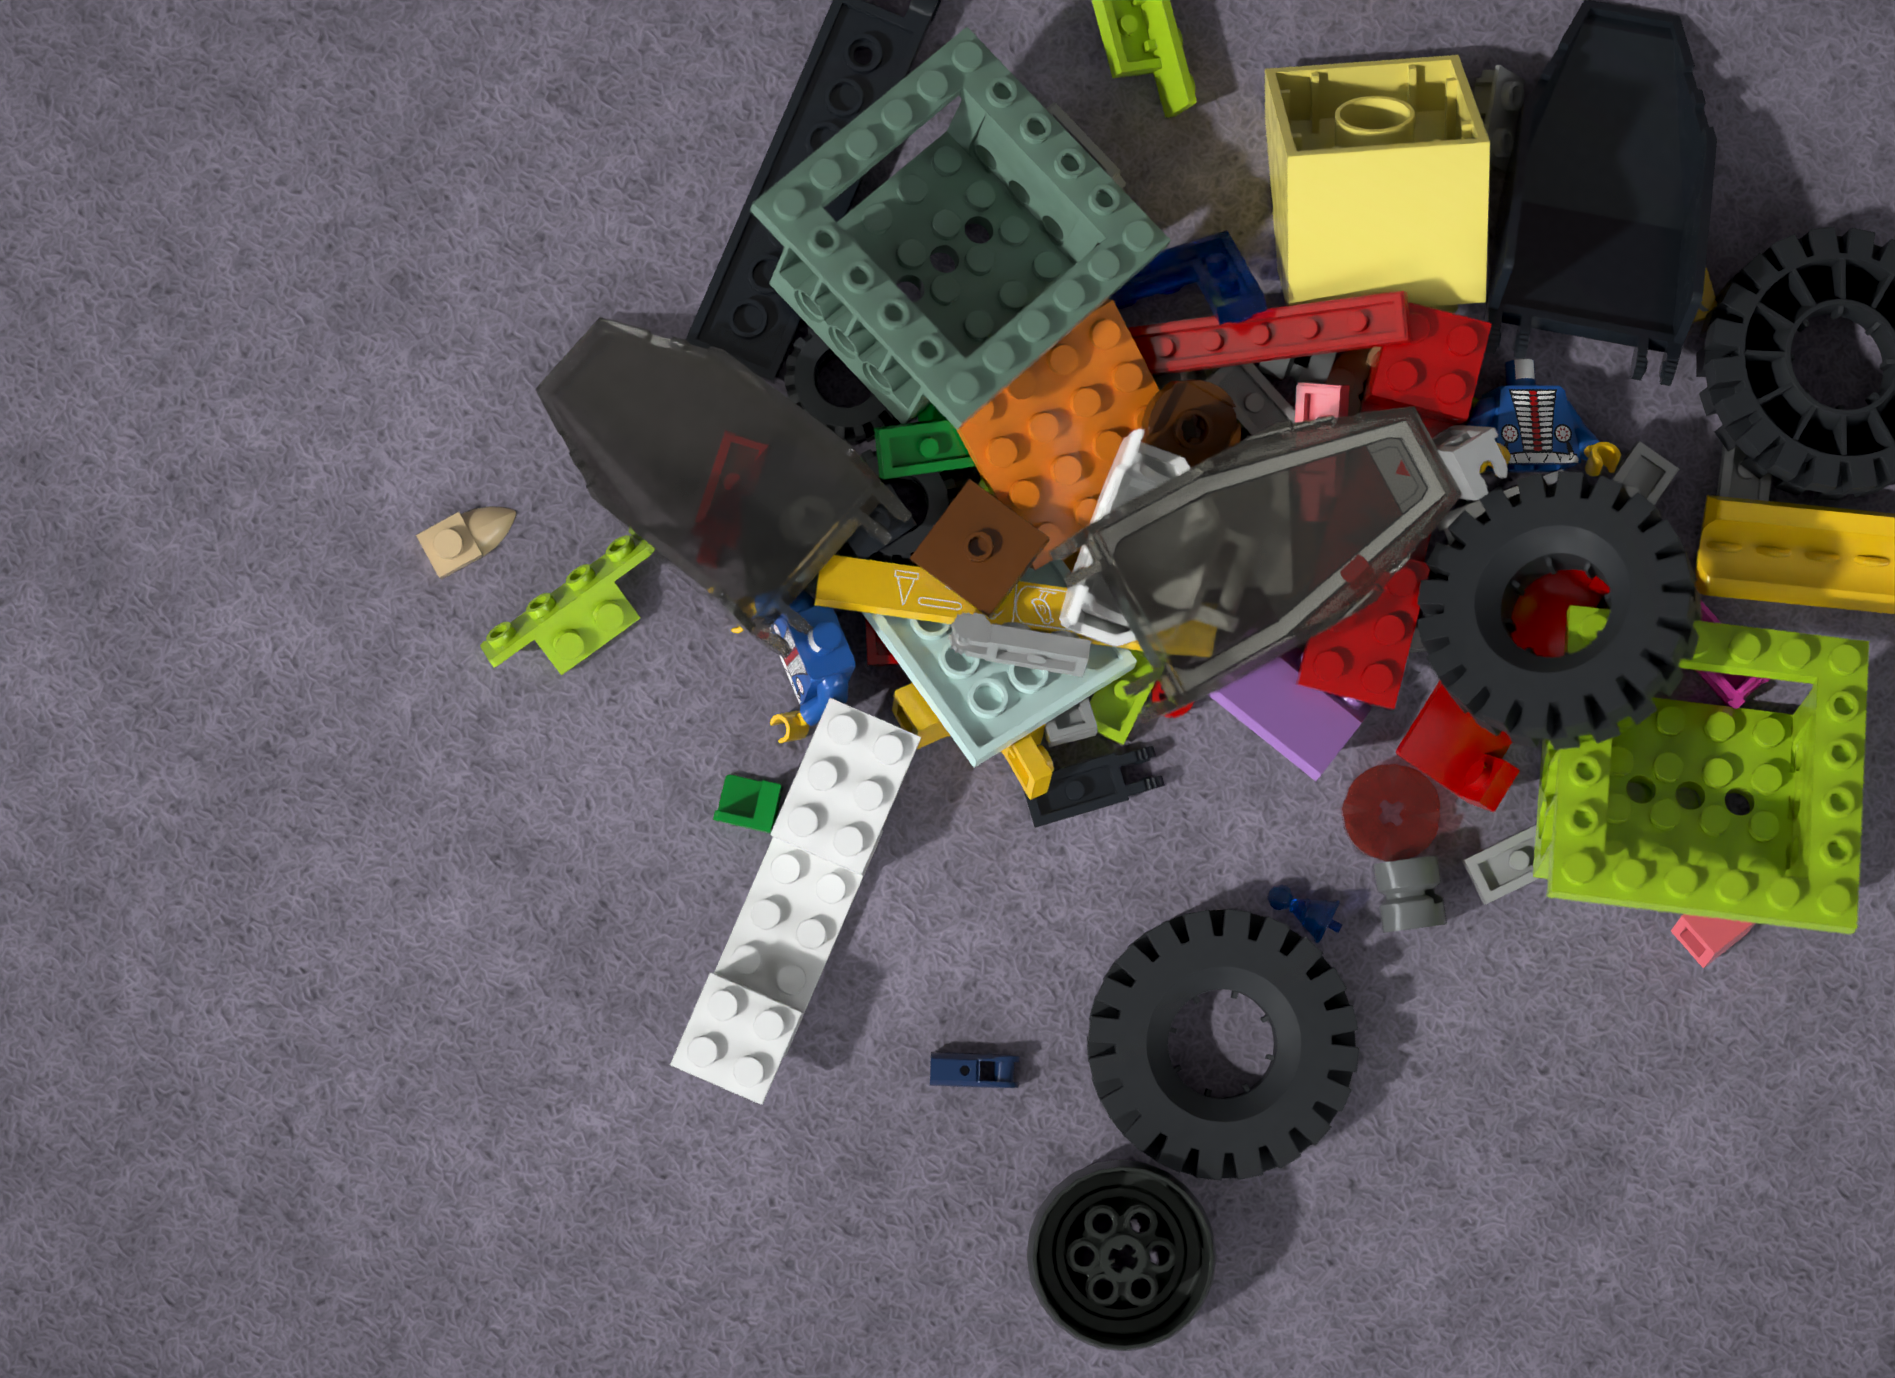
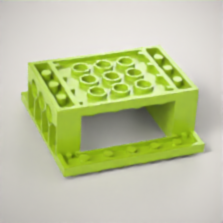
[1533,605,1869,934]

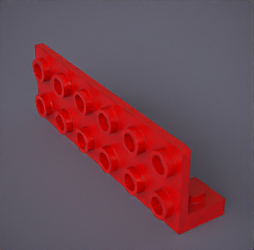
[1396,570,1610,813]

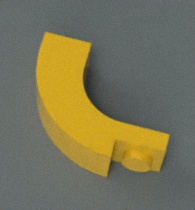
[892,683,1054,800]

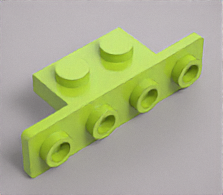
[1092,0,1196,118]
[480,531,653,676]

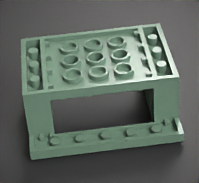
[750,27,1171,430]

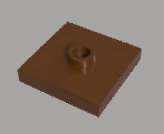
[910,479,1050,619]

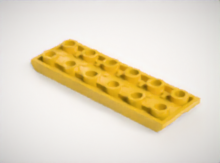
[1694,495,1895,614]

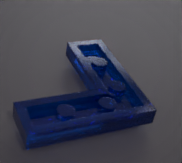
[1108,230,1267,325]

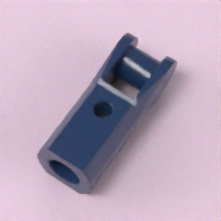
[930,1052,1020,1088]

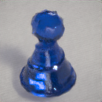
[1267,884,1343,944]

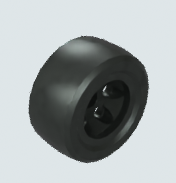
[1027,1160,1216,1352]

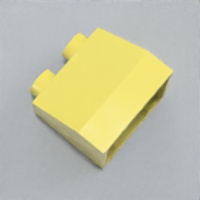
[1265,55,1490,313]

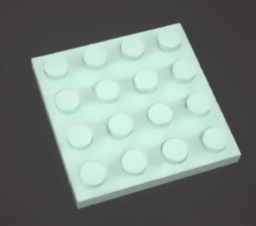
[862,556,1137,768]

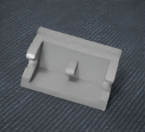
[1420,425,1507,500]

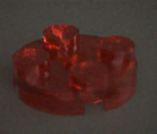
[1340,764,1440,862]

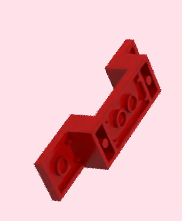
[1296,302,1492,710]

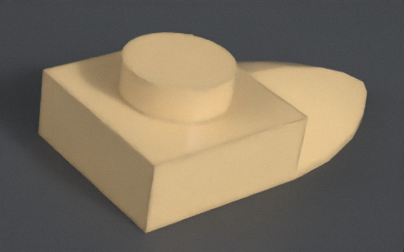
[416,507,516,580]

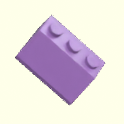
[1199,615,1372,781]

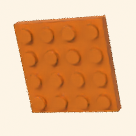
[956,299,1185,570]

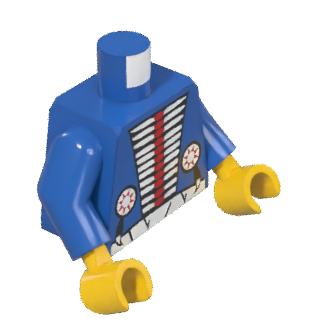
[1465,359,1621,477]
[724,586,856,743]

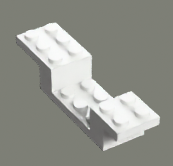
[670,698,921,1105]

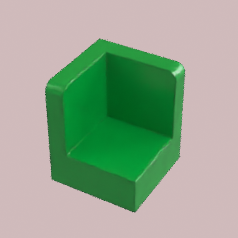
[713,774,784,834]

